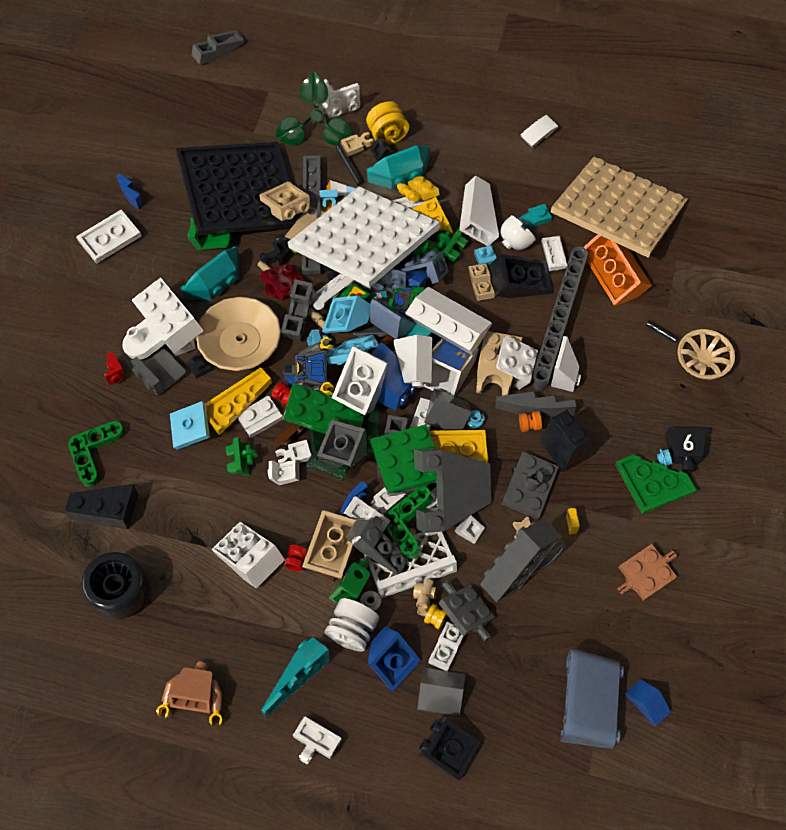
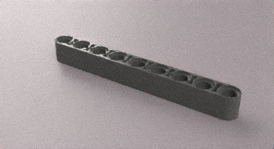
[532,246,588,390]

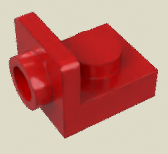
[104,352,126,385]

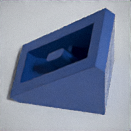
[625,680,671,726]

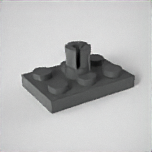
[501,451,559,520]

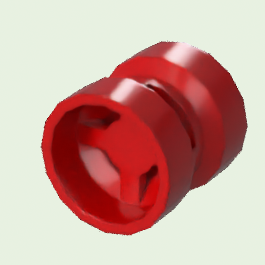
[272,381,291,407]
[284,545,308,572]

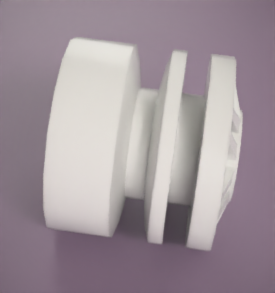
[325,598,379,652]

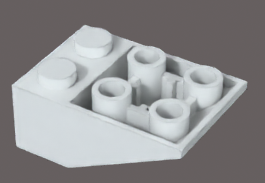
[211,522,285,588]

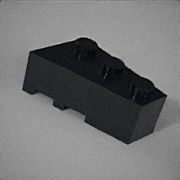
[65,484,138,529]

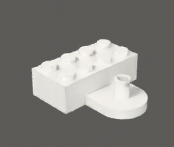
[123,278,204,360]

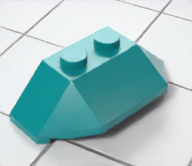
[367,145,431,189]
[181,246,240,300]

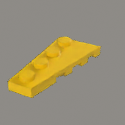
[206,367,272,435]

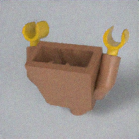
[157,662,223,725]

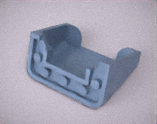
[561,649,624,749]

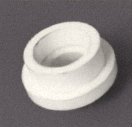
[360,591,381,611]

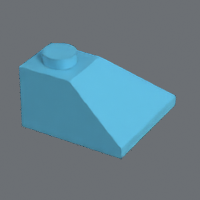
[322,296,370,333]

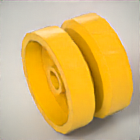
[366,102,409,145]

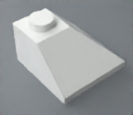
[551,336,581,392]

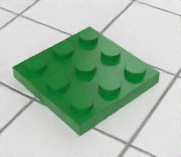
[370,424,437,495]

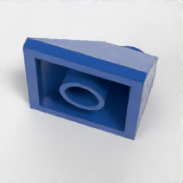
[368,627,421,691]

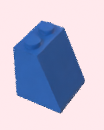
[371,343,417,411]

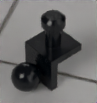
[260,234,292,266]

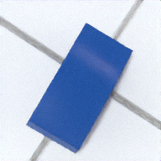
[117,174,143,209]
[407,266,428,287]
[340,481,368,518]

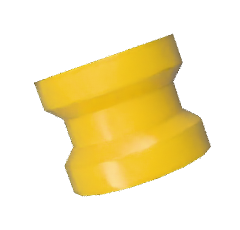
[424,604,447,630]

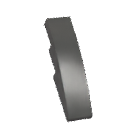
[495,391,576,417]

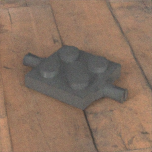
[439,580,495,642]

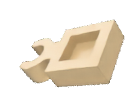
[341,132,373,156]

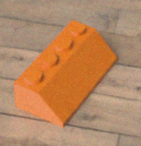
[583,234,652,306]

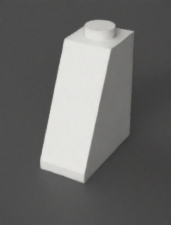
[394,335,432,388]

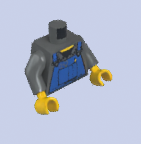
[283,337,334,396]

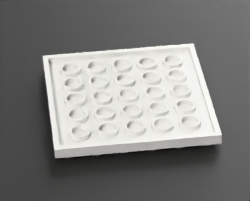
[288,187,440,287]

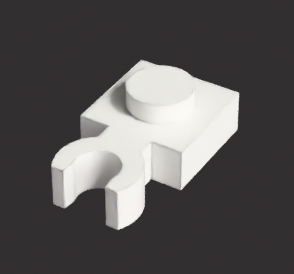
[275,440,312,464]

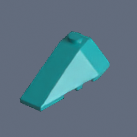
[261,637,330,718]

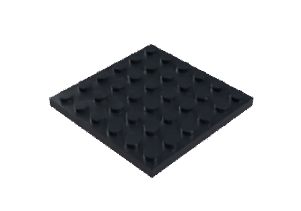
[176,142,300,235]

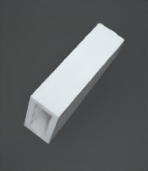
[459,175,499,246]

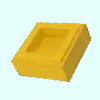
[566,508,580,535]

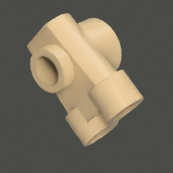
[413,579,437,616]

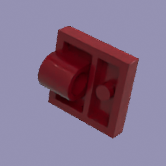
[260,263,306,301]

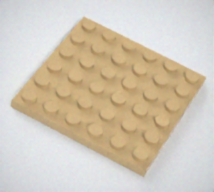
[550,157,688,258]

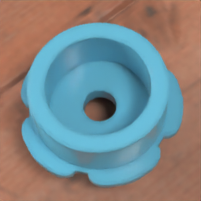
[467,410,485,428]
[657,449,673,466]

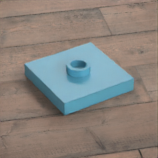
[170,401,210,450]

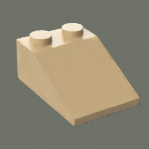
[302,510,358,579]

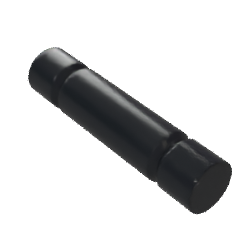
[646,320,678,343]

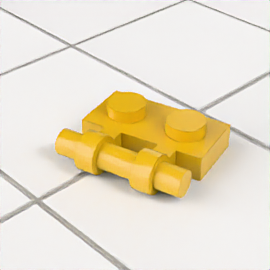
[397,176,439,202]

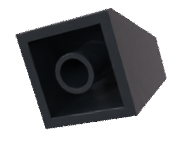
[540,410,594,472]

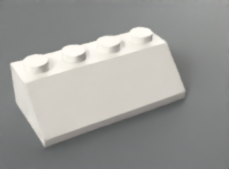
[405,287,492,356]

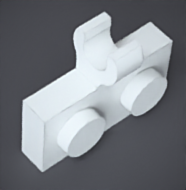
[293,716,342,765]

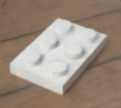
[76,210,141,264]

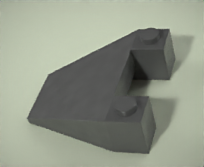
[414,448,491,533]

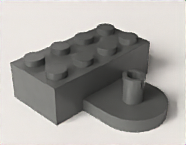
[480,519,566,602]

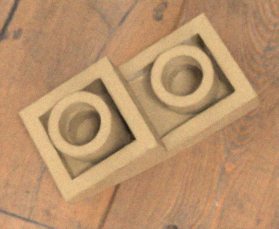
[469,263,495,301]

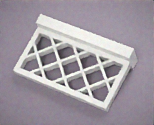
[364,532,457,598]

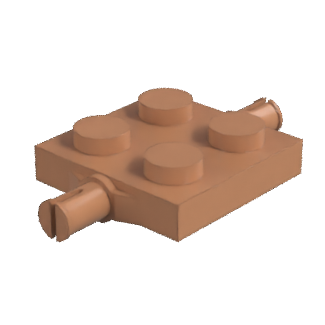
[617,544,677,601]

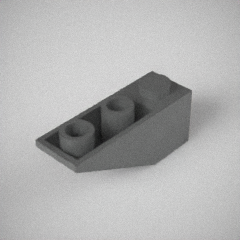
[345,520,409,575]

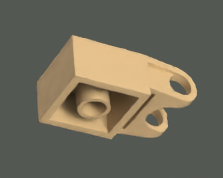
[476,331,522,396]

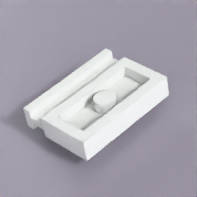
[237,396,283,438]

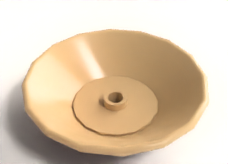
[196,297,281,371]

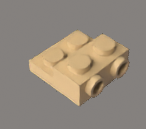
[260,182,310,221]

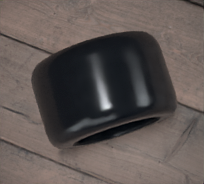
[81,552,148,620]

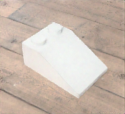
[332,346,388,415]

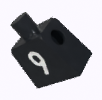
[665,427,706,473]

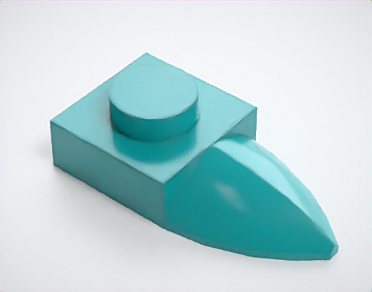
[518,204,552,227]

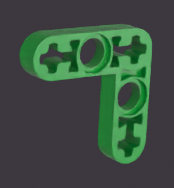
[68,421,124,487]
[384,486,434,559]

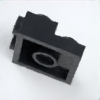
[419,718,481,781]

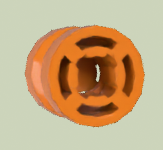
[519,411,542,432]

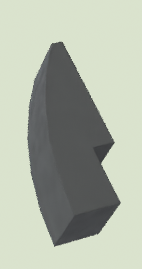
[191,30,244,65]

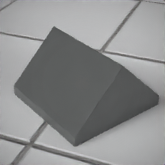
[424,389,472,431]
[317,420,367,467]
[417,668,465,717]

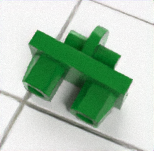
[436,228,468,262]
[226,437,258,477]

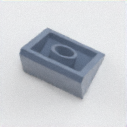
[369,299,416,339]

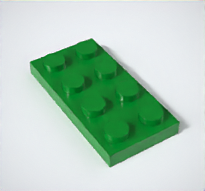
[282,383,364,434]

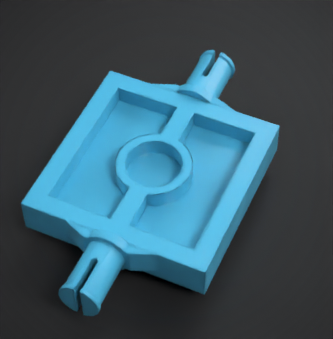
[325,335,378,365]

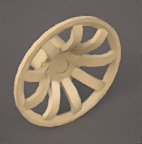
[678,329,735,380]

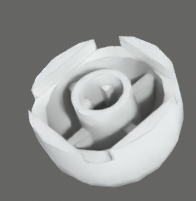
[501,215,536,250]

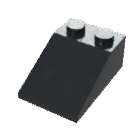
[490,254,553,298]

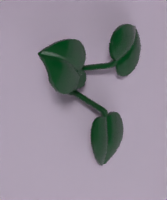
[276,71,352,146]

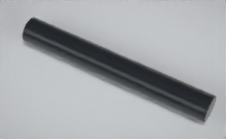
[336,144,363,186]

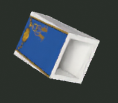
[424,338,479,396]

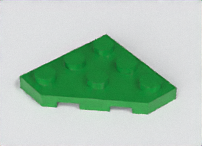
[615,454,697,515]

